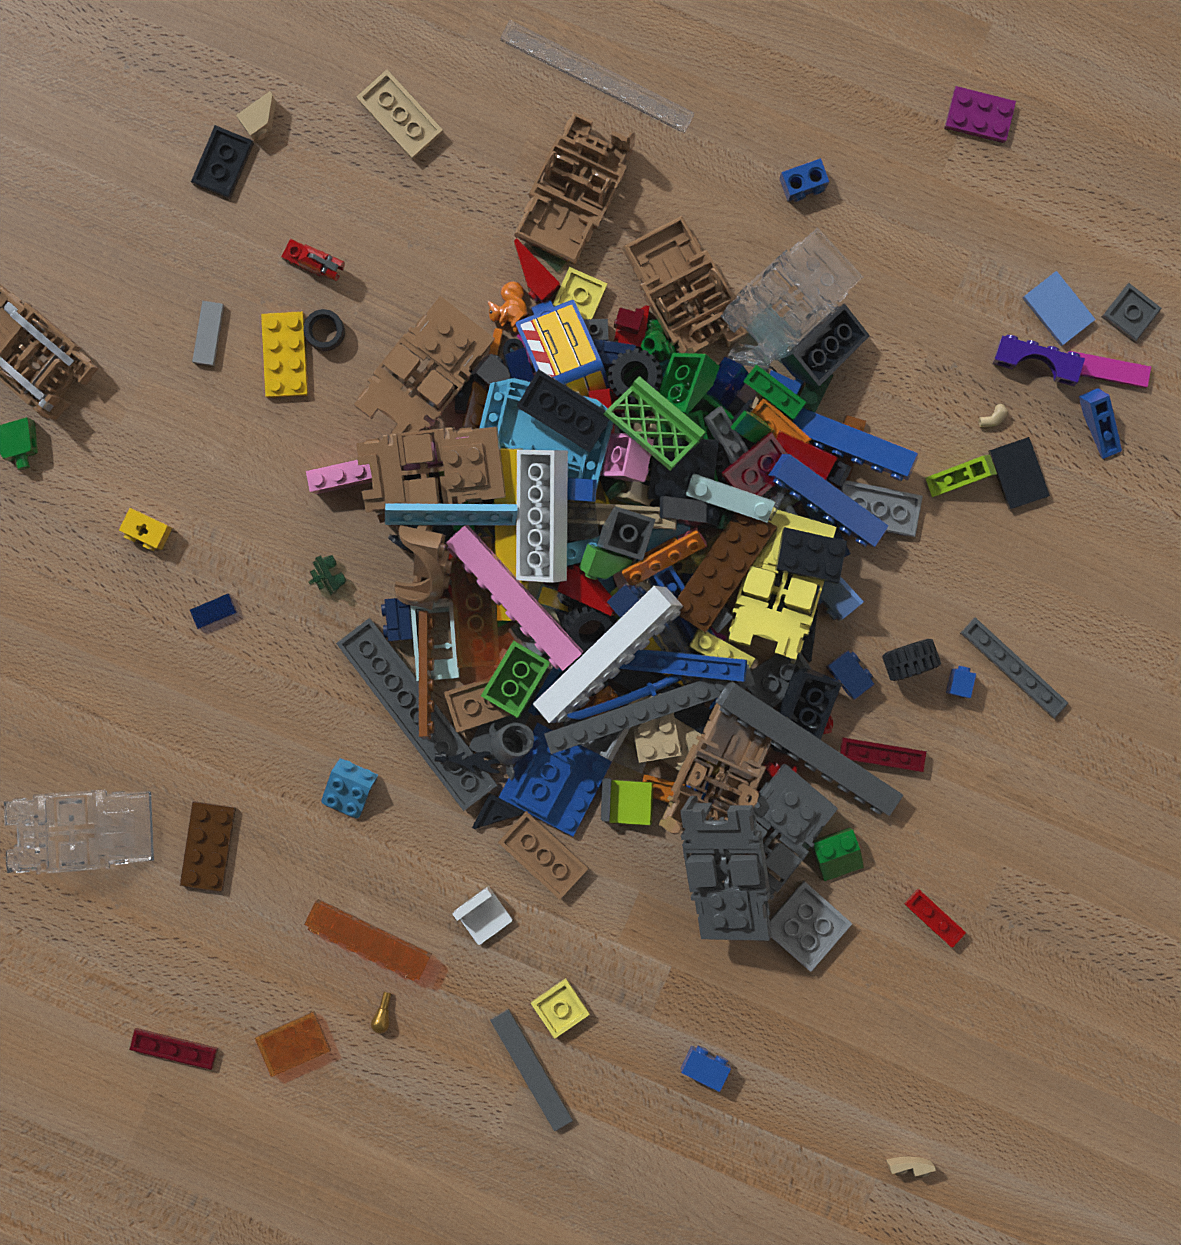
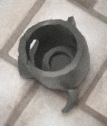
[489,722,534,781]

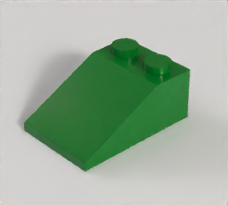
[658,353,720,414]

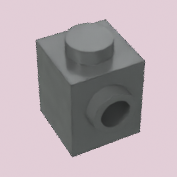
[584,319,609,341]

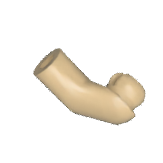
[979,404,1008,428]

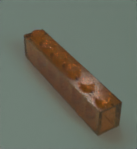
[304,899,432,981]

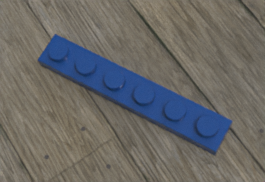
[620,649,747,682]

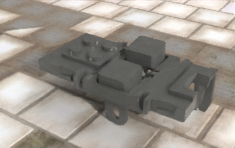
[713,764,838,900]
[680,796,772,941]

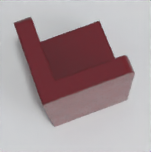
[614,307,644,335]

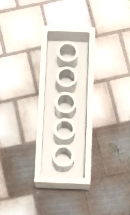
[516,450,568,582]

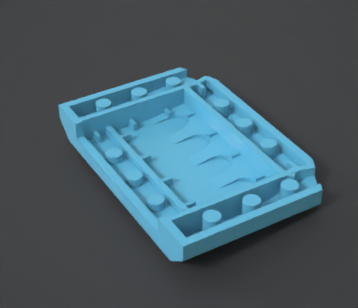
[480,378,614,489]

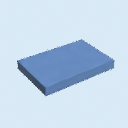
[1023,271,1096,346]

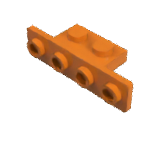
[622,530,705,586]

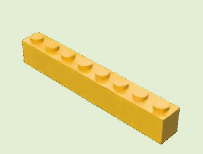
[494,448,529,621]

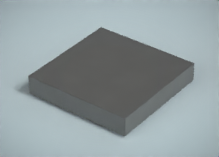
[1101,283,1162,342]

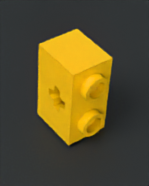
[119,508,173,551]

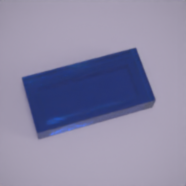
[190,593,238,629]

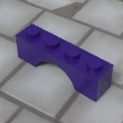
[993,335,1085,387]

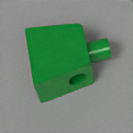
[0,417,38,470]

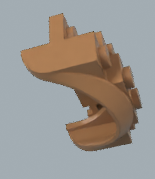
[395,525,452,609]

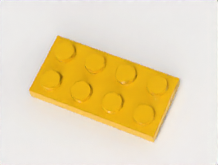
[261,311,308,398]

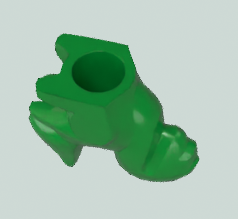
[641,319,677,361]

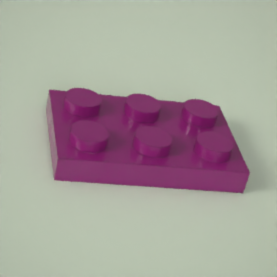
[944,86,1016,143]

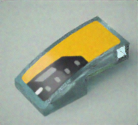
[536,584,578,614]

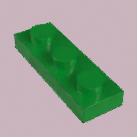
[743,364,807,420]

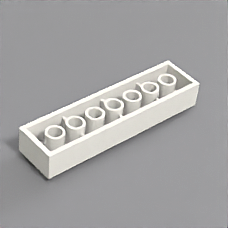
[533,586,683,723]

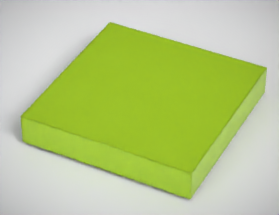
[609,780,654,825]

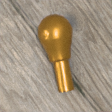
[371,991,392,1034]

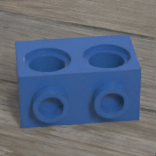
[779,158,829,202]

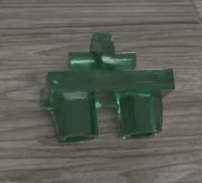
[308,555,347,596]

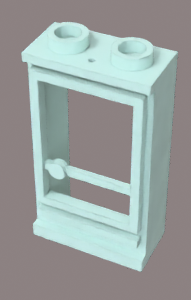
[411,598,461,681]

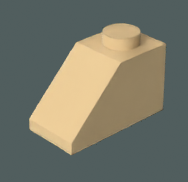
[236,91,276,142]

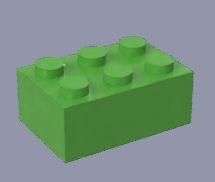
[481,640,551,718]

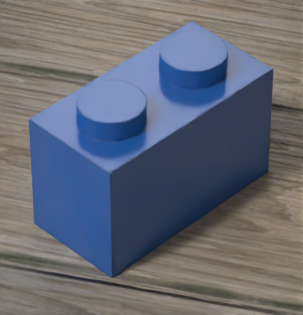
[680,1045,731,1092]

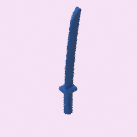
[567,674,682,720]

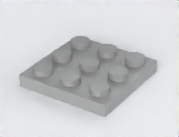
[769,881,852,972]

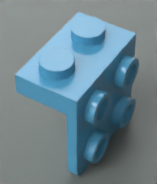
[321,758,378,819]

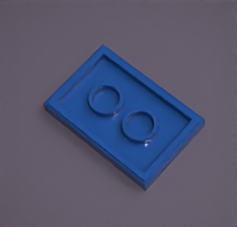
[510,743,577,819]

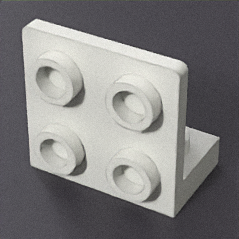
[452,886,512,945]

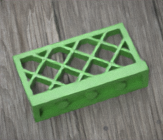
[604,376,705,471]

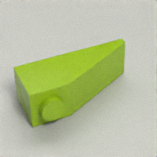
[925,455,997,497]

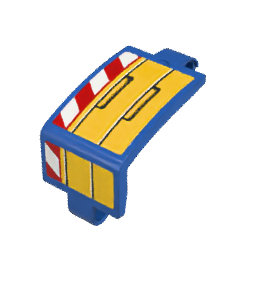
[515,300,611,397]

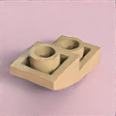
[886,1157,936,1177]

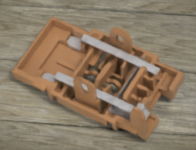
[0,284,99,420]

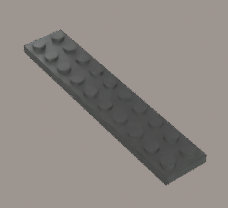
[336,618,497,811]

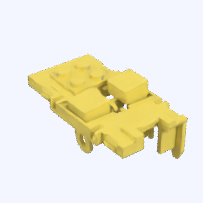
[728,508,836,664]

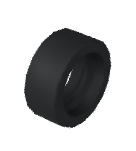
[303,309,345,351]

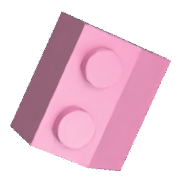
[600,433,654,482]

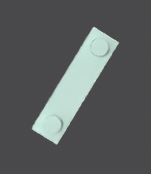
[686,474,775,522]

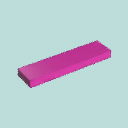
[1067,351,1151,388]

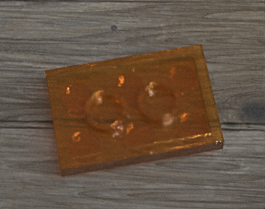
[255,1011,331,1077]

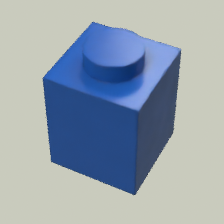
[946,666,976,698]

